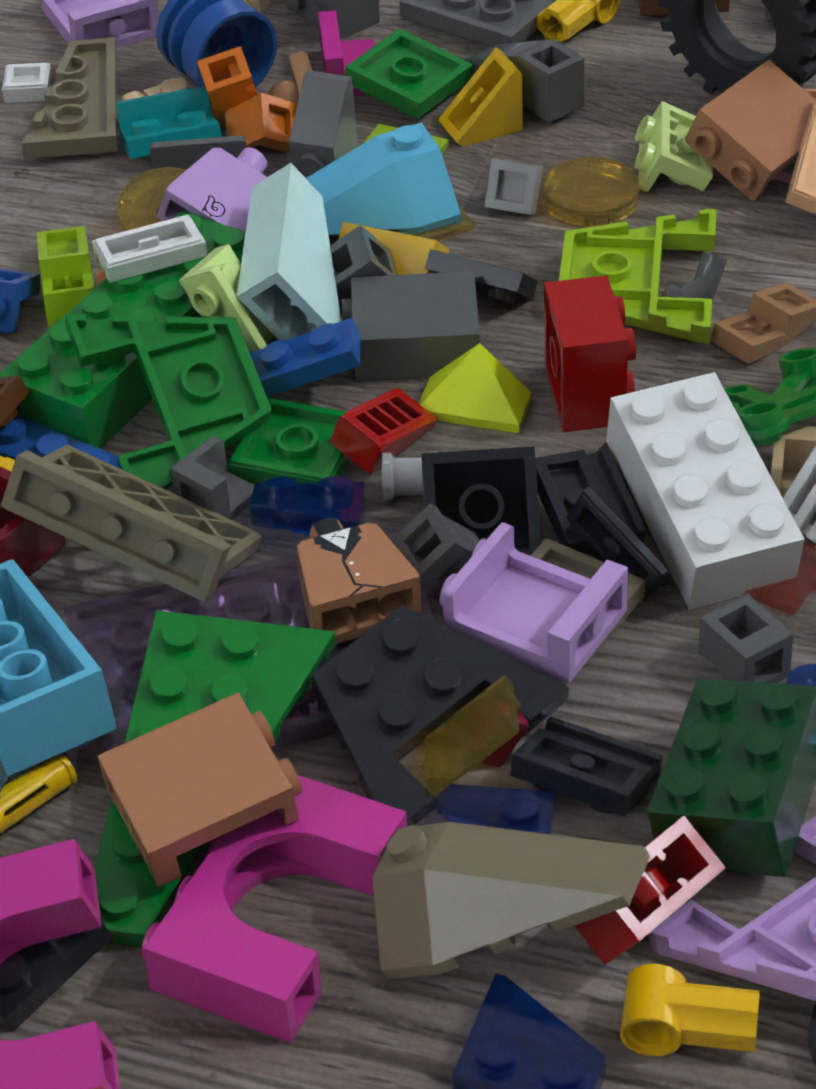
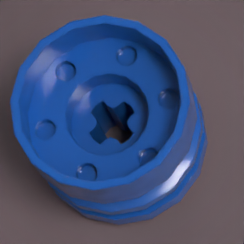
[156,0,277,88]

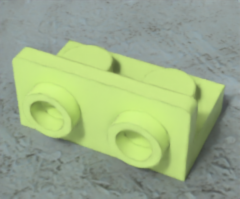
[635,101,713,192]
[179,244,275,353]

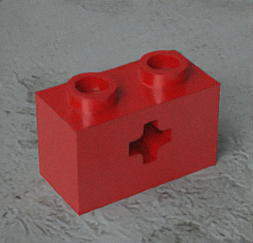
[575,816,726,965]

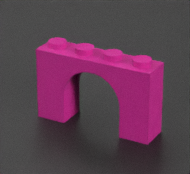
[141,775,407,1043]
[0,838,120,1089]

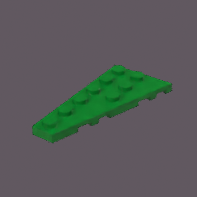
[95,610,335,947]

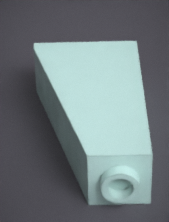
[236,163,342,340]

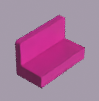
[318,10,374,96]

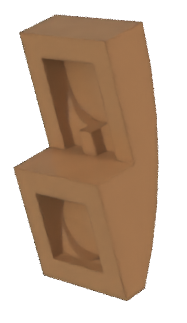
[710,282,816,364]

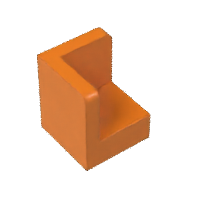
[225,93,297,153]

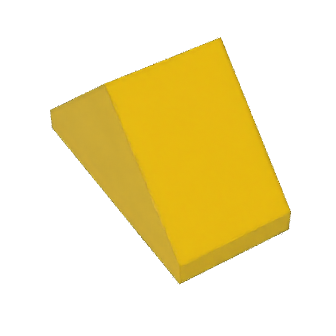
[438,47,523,147]

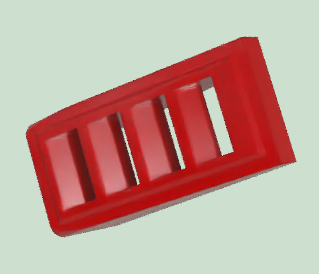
[329,387,438,475]

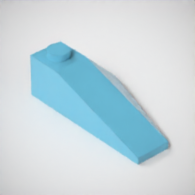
[306,123,462,236]

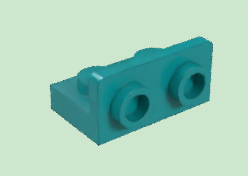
[115,86,222,159]

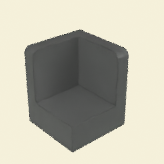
[170,436,258,520]

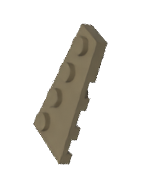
[22,37,118,159]

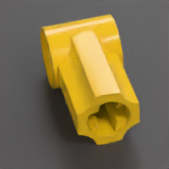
[537,0,620,44]
[620,964,760,1057]

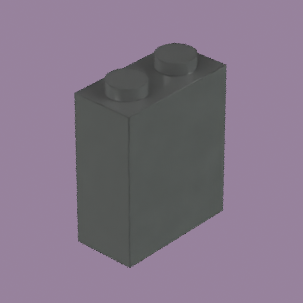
[342,271,480,382]

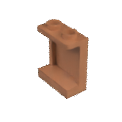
[685,60,814,201]
[97,692,303,887]

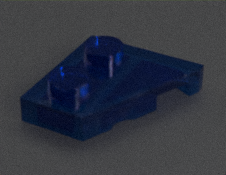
[250,476,366,535]
[452,973,606,1089]

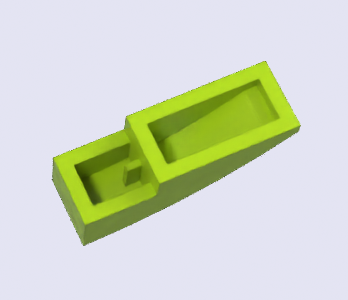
[36,226,94,329]

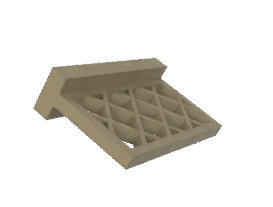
[0,444,264,602]

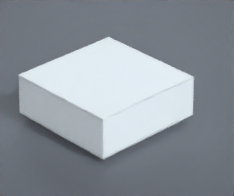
[2,62,52,103]

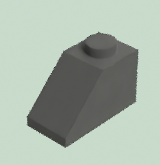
[289,70,359,178]

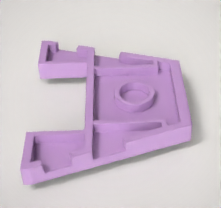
[648,816,816,1001]

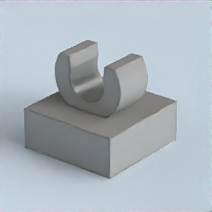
[484,158,543,215]

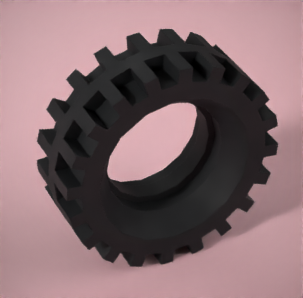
[658,0,816,94]

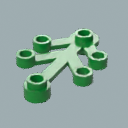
[724,348,816,446]

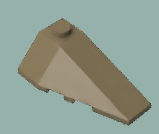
[372,822,650,980]

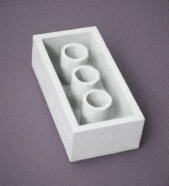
[606,372,805,610]

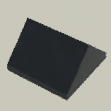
[421,446,541,556]

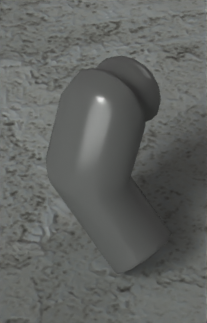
[662,251,728,300]

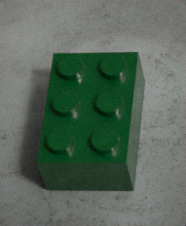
[647,678,816,877]

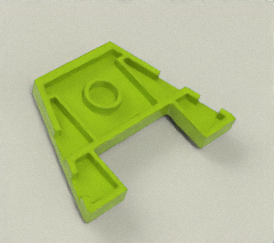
[559,209,717,344]

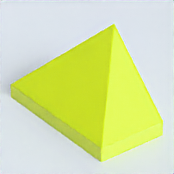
[418,343,532,433]

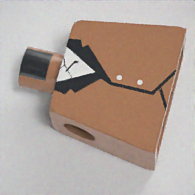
[297,518,422,644]

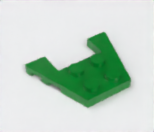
[65,314,272,489]

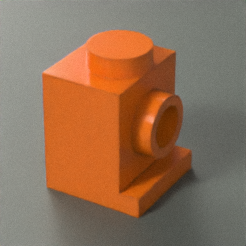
[197,46,257,130]

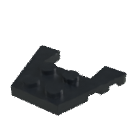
[312,605,570,826]

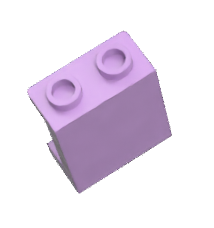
[41,0,159,48]
[439,522,628,684]

